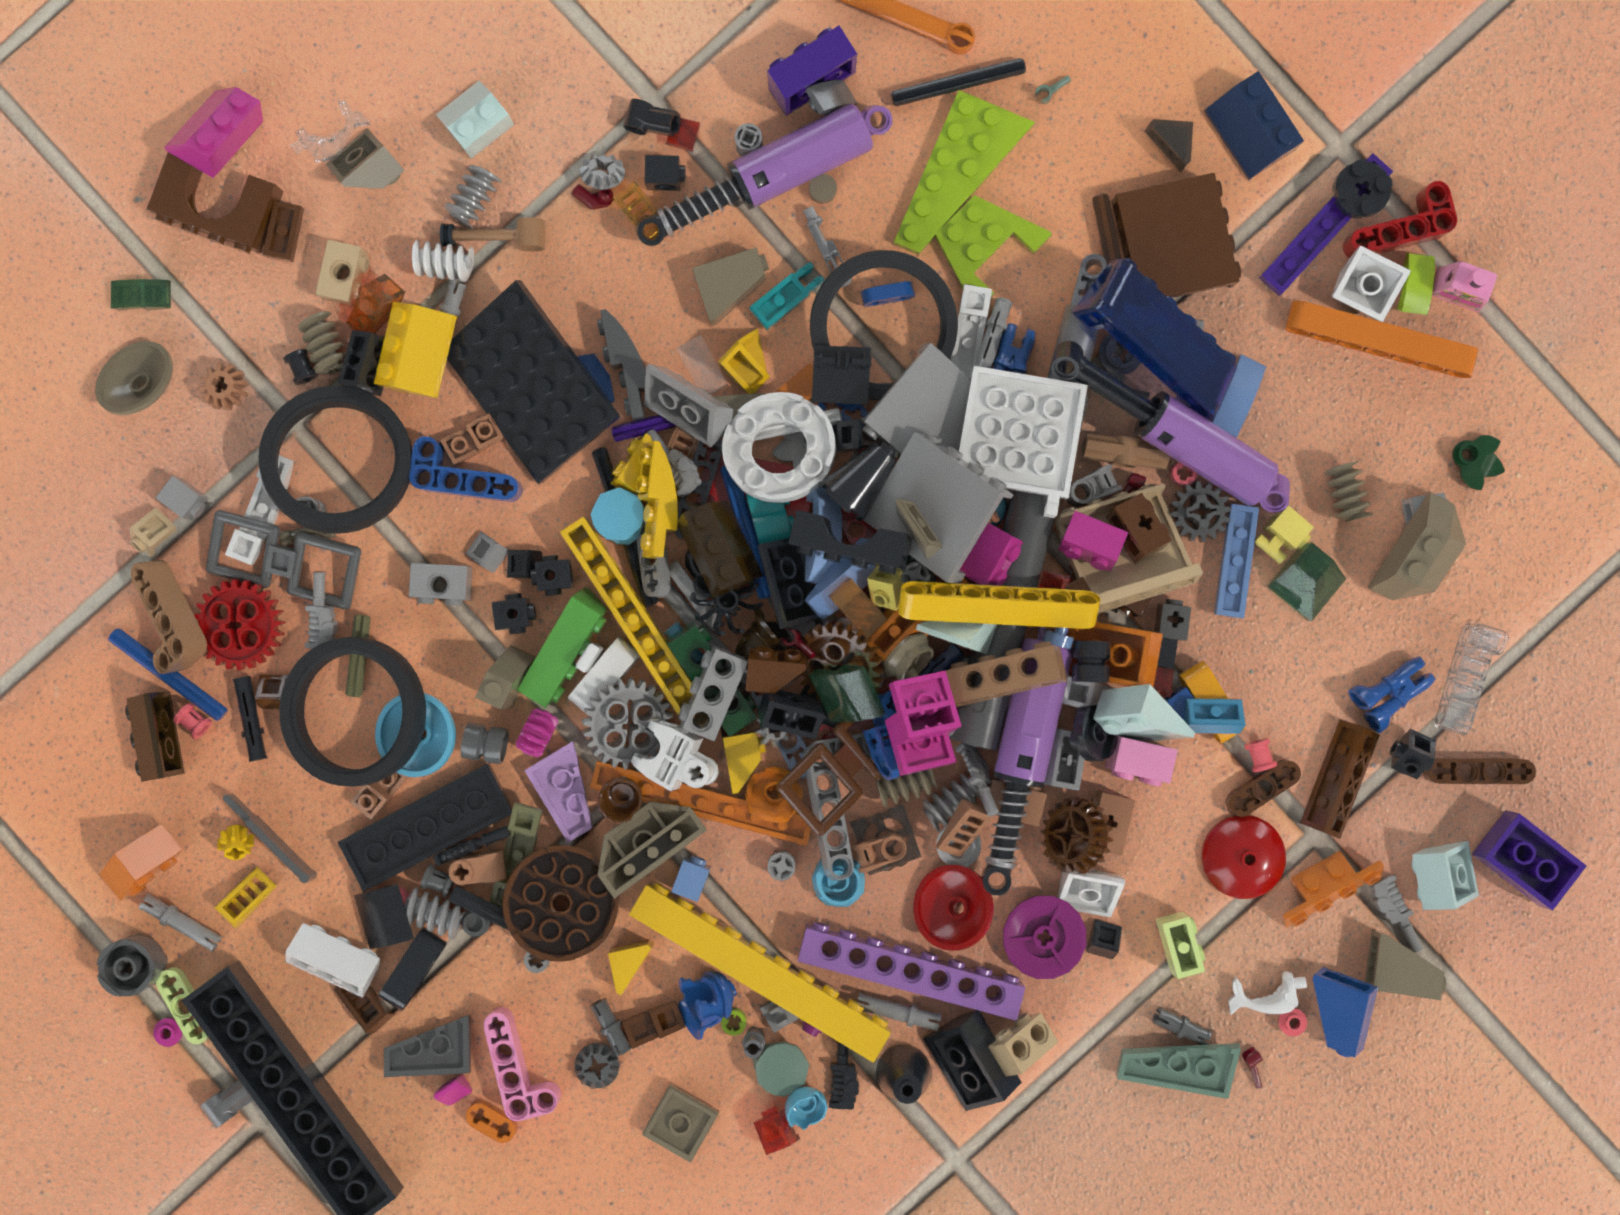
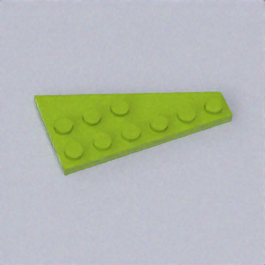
[893,90,1035,255]

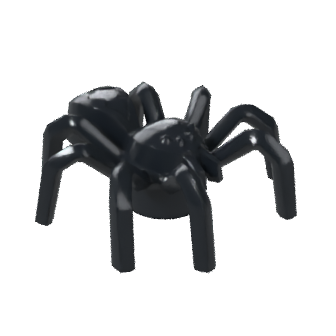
[690,576,763,636]

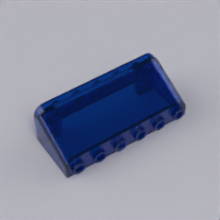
[1071,258,1238,420]

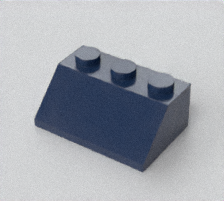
[1204,71,1304,180]

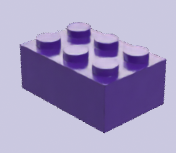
[767,25,857,116]
[1472,810,1587,911]

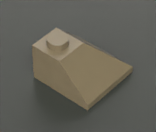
[326,128,405,189]

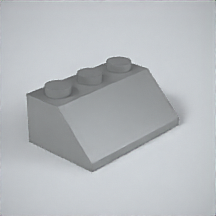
[644,364,733,447]

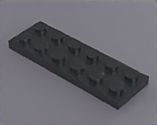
[338,763,513,892]

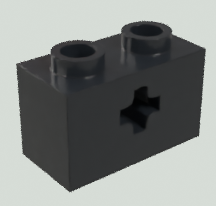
[758,690,825,739]

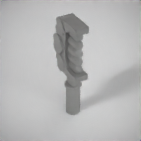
[647,430,701,498]
[305,571,338,649]
[955,743,998,816]
[1370,874,1423,953]

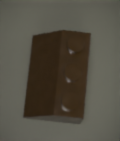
[677,500,764,599]
[125,692,185,782]

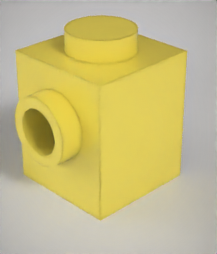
[867,566,903,611]

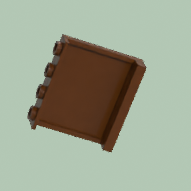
[1111,173,1241,307]

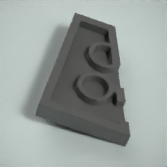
[384,1015,471,1077]

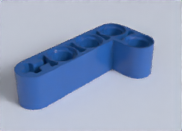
[409,436,523,502]

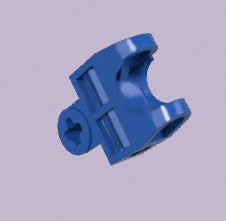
[863,691,899,780]

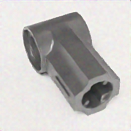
[200,1081,253,1129]

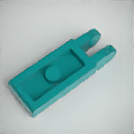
[749,262,825,331]

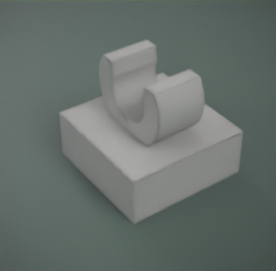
[760,1001,798,1033]

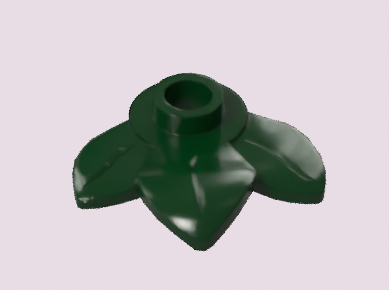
[1452,435,1505,490]

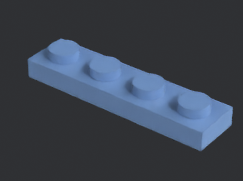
[1214,504,1259,619]

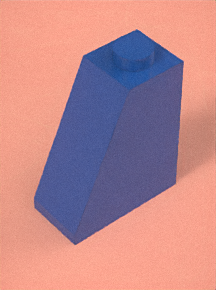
[1313,967,1378,1058]

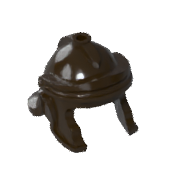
[735,608,795,669]

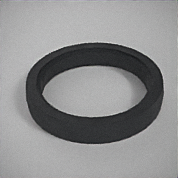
[809,250,958,400]
[258,386,412,534]
[279,637,426,787]

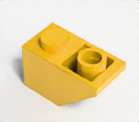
[611,433,652,496]

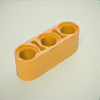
[1178,660,1245,744]

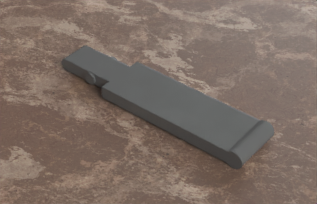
[223,794,317,883]

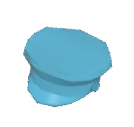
[590,487,645,545]
[812,858,865,907]

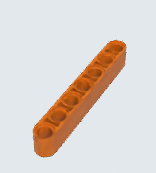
[1285,300,1479,378]

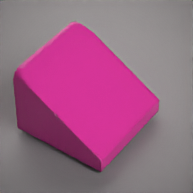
[433,1074,472,1106]

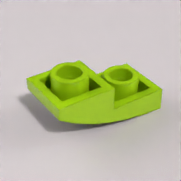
[1397,252,1435,315]

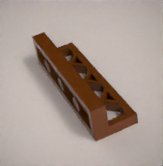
[1300,719,1380,839]

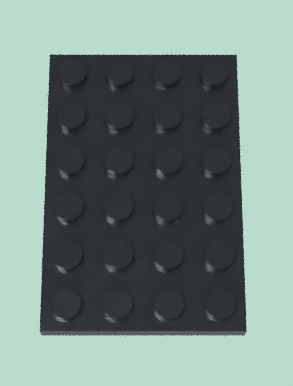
[447,280,621,484]

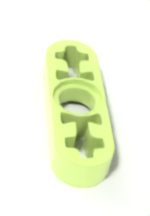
[156,967,209,1044]

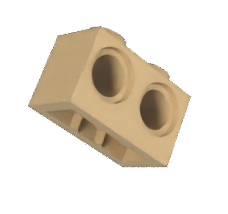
[988,1012,1058,1076]

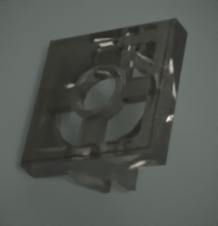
[850,803,922,875]

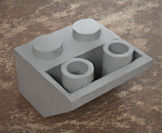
[1044,728,1085,791]

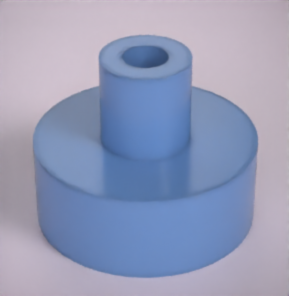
[1043,627,1074,649]

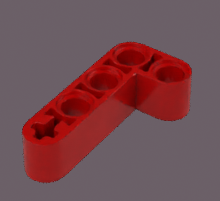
[1343,181,1458,258]

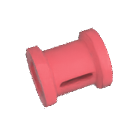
[173,703,213,740]
[1244,738,1277,772]

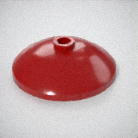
[1201,815,1286,899]
[913,864,994,951]

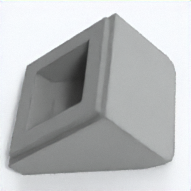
[465,531,508,573]

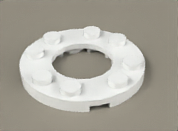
[722,392,836,503]

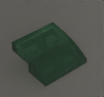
[809,664,885,722]

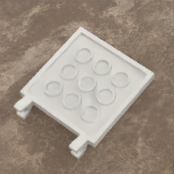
[959,366,1088,518]

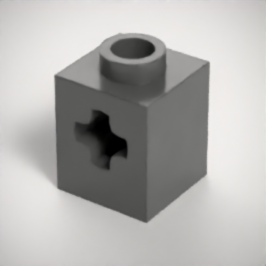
[1154,599,1191,641]

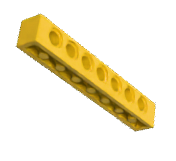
[560,516,699,715]

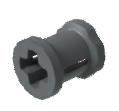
[420,864,454,898]

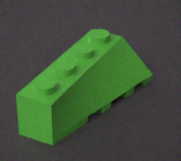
[517,587,607,708]

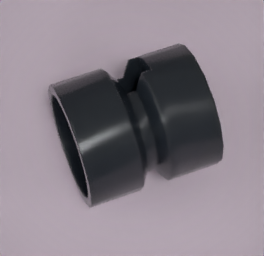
[1072,641,1111,683]

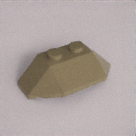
[1368,491,1466,600]
[598,802,707,899]

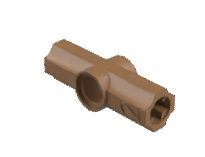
[1082,433,1170,470]

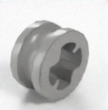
[524,952,550,973]

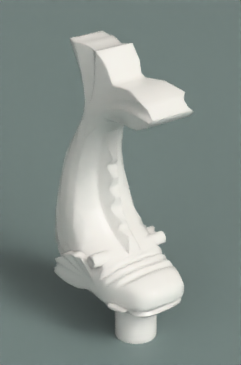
[1228,971,1307,1015]

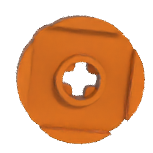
[746,767,803,823]

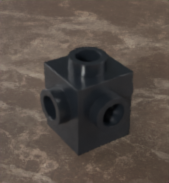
[531,555,574,596]
[492,593,537,635]
[1390,729,1436,780]

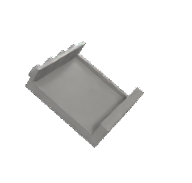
[861,343,971,459]
[864,432,1013,584]

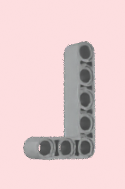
[803,733,886,881]

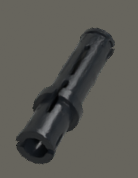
[233,676,267,762]

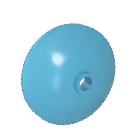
[375,693,456,777]

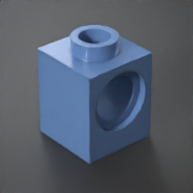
[671,855,711,902]

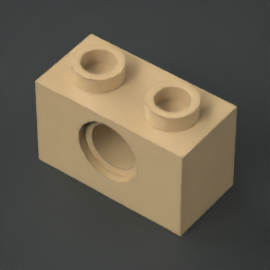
[315,240,369,307]

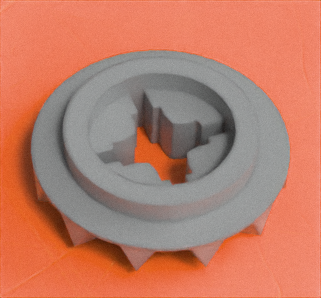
[580,153,625,189]

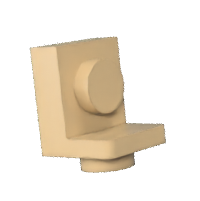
[129,508,176,557]

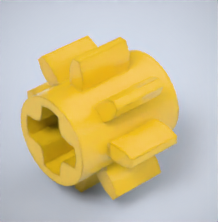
[217,825,254,860]

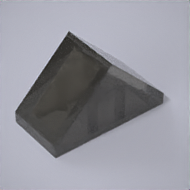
[1144,119,1193,172]

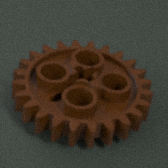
[796,621,885,710]

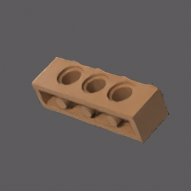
[946,642,1067,707]

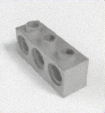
[678,645,748,741]

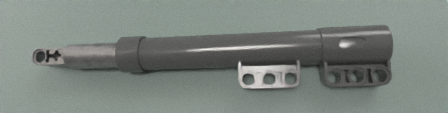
[949,254,1108,751]

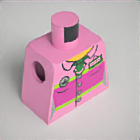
[1432,261,1497,312]

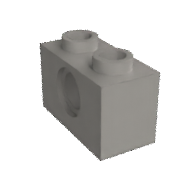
[409,563,473,606]

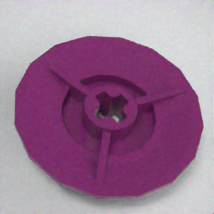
[1003,896,1086,979]

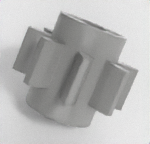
[754,718,789,747]

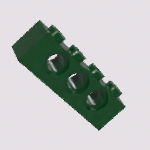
[665,622,757,737]

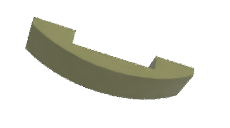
[490,802,543,908]

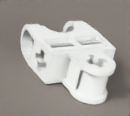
[631,719,719,791]

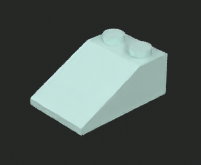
[1093,684,1195,742]

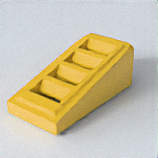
[214,867,277,928]

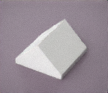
[1331,246,1411,322]
[1057,870,1125,917]

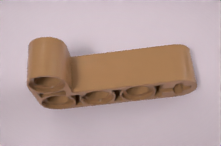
[131,560,207,674]

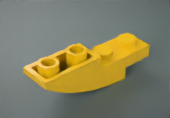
[636,441,678,559]

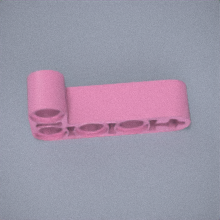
[484,1007,561,1121]

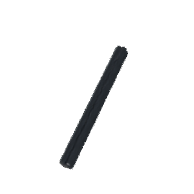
[592,447,658,607]

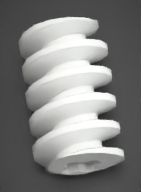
[412,240,474,282]

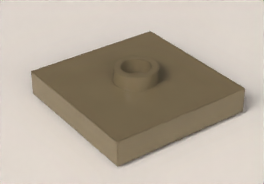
[642,1083,719,1163]

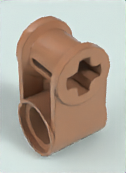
[851,832,907,873]
[449,849,507,885]

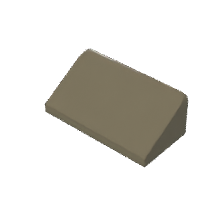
[895,499,942,559]

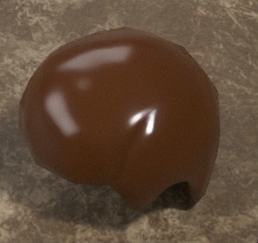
[598,776,643,823]

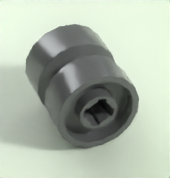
[461,722,509,765]

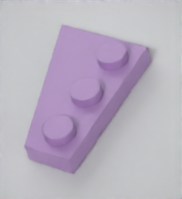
[524,741,593,842]

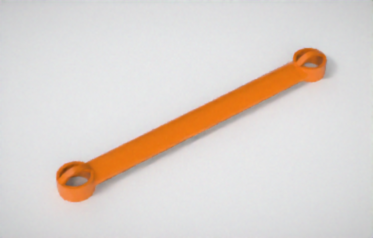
[839,0,975,55]

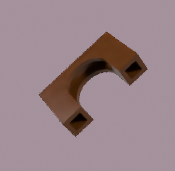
[147,152,284,254]

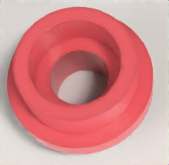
[1278,1008,1307,1036]

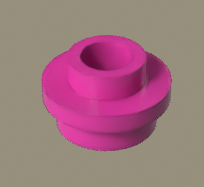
[153,1018,183,1047]

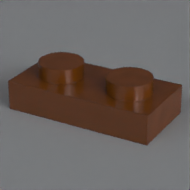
[263,201,304,262]

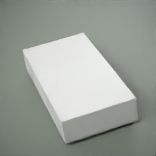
[576,643,606,673]

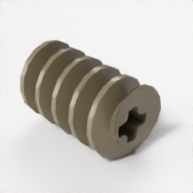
[298,311,346,375]
[1324,461,1373,522]
[875,769,937,807]

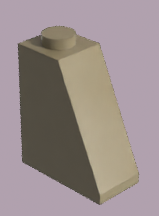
[693,247,769,326]
[475,645,536,710]
[1365,929,1446,1000]

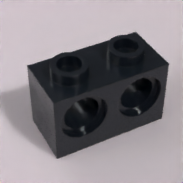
[337,330,384,396]

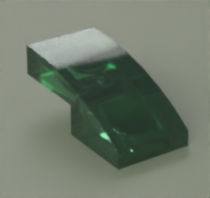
[111,279,171,311]

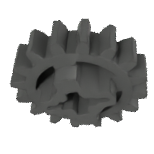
[1169,481,1232,543]

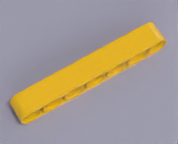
[898,581,1101,629]

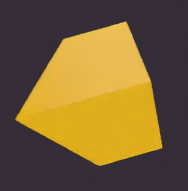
[718,328,770,394]

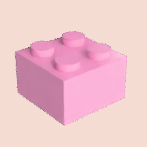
[1104,736,1178,787]

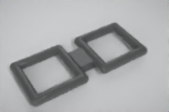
[206,510,361,610]

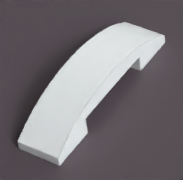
[950,284,992,379]
[225,455,294,565]

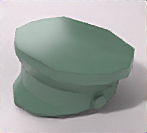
[753,1041,809,1097]

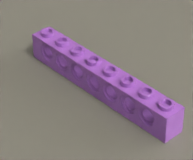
[798,922,1025,1021]

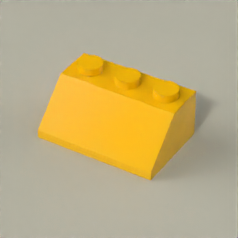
[374,302,457,398]

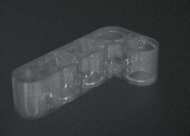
[1435,623,1509,735]

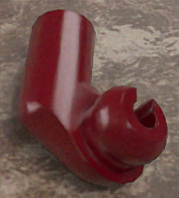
[571,184,613,210]

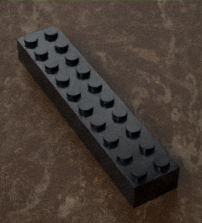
[181,960,404,1215]

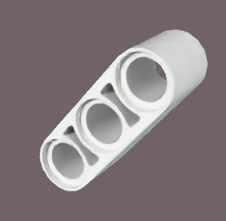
[568,636,640,716]

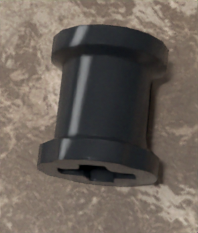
[283,349,318,385]

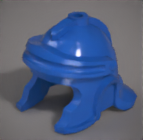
[678,971,737,1040]

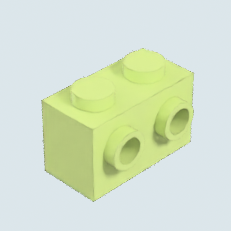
[1155,912,1205,979]

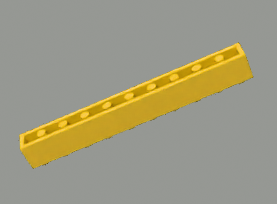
[629,882,891,1063]

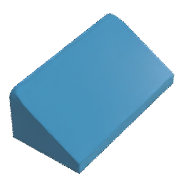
[1185,699,1246,734]

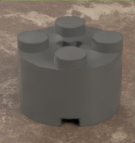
[97,934,168,997]

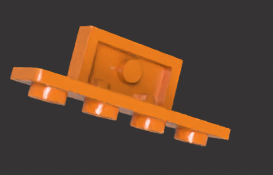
[1283,851,1384,928]

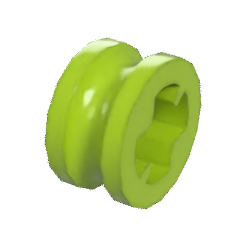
[721,1008,747,1036]

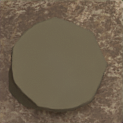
[883,632,934,680]

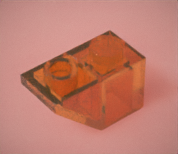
[346,274,405,334]

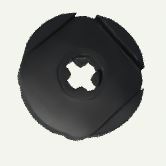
[1332,160,1393,219]
[1070,705,1117,762]

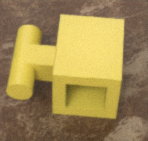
[1255,505,1314,564]

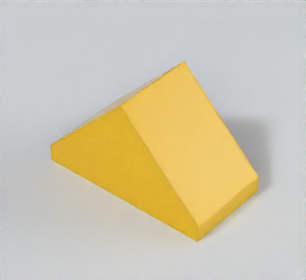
[608,940,654,996]

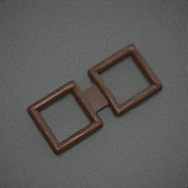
[776,691,889,836]

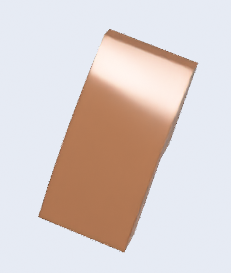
[440,413,504,467]
[350,772,408,820]

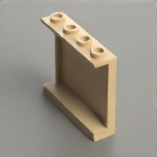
[1055,483,1203,613]

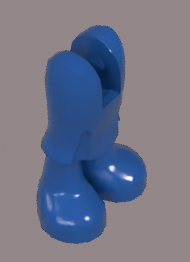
[992,323,1035,374]
[1348,656,1436,733]

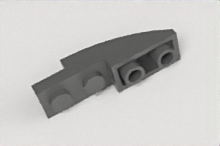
[597,309,646,421]

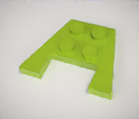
[935,195,1052,297]

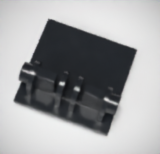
[812,345,871,404]

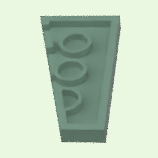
[1116,1043,1241,1099]

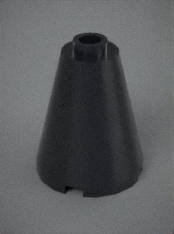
[819,442,897,522]
[876,1045,932,1104]

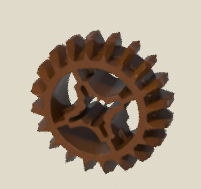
[1040,797,1114,874]

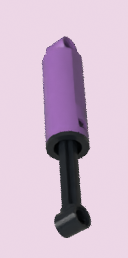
[1051,341,1290,513]

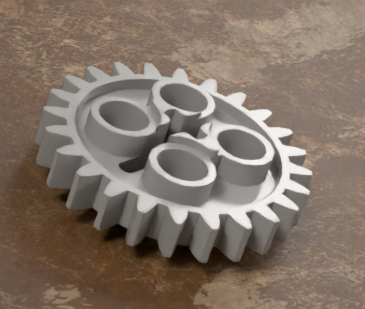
[582,678,674,770]

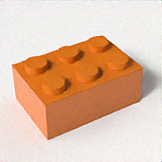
[1068,622,1163,687]

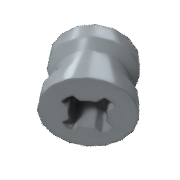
[767,850,796,881]

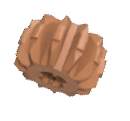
[198,362,250,411]

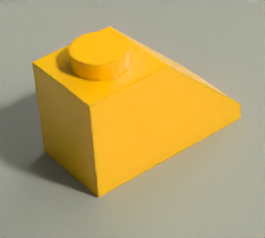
[723,731,766,794]

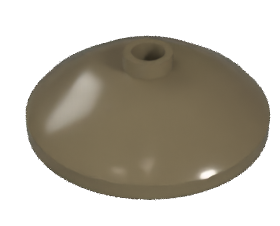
[95,341,173,415]

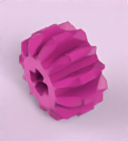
[516,708,558,757]

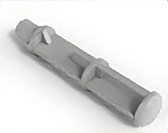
[803,206,852,288]

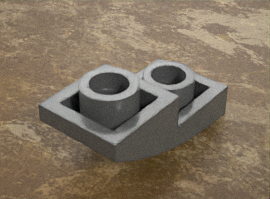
[805,80,858,115]

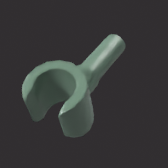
[1035,75,1071,104]

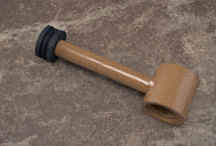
[439,217,545,252]

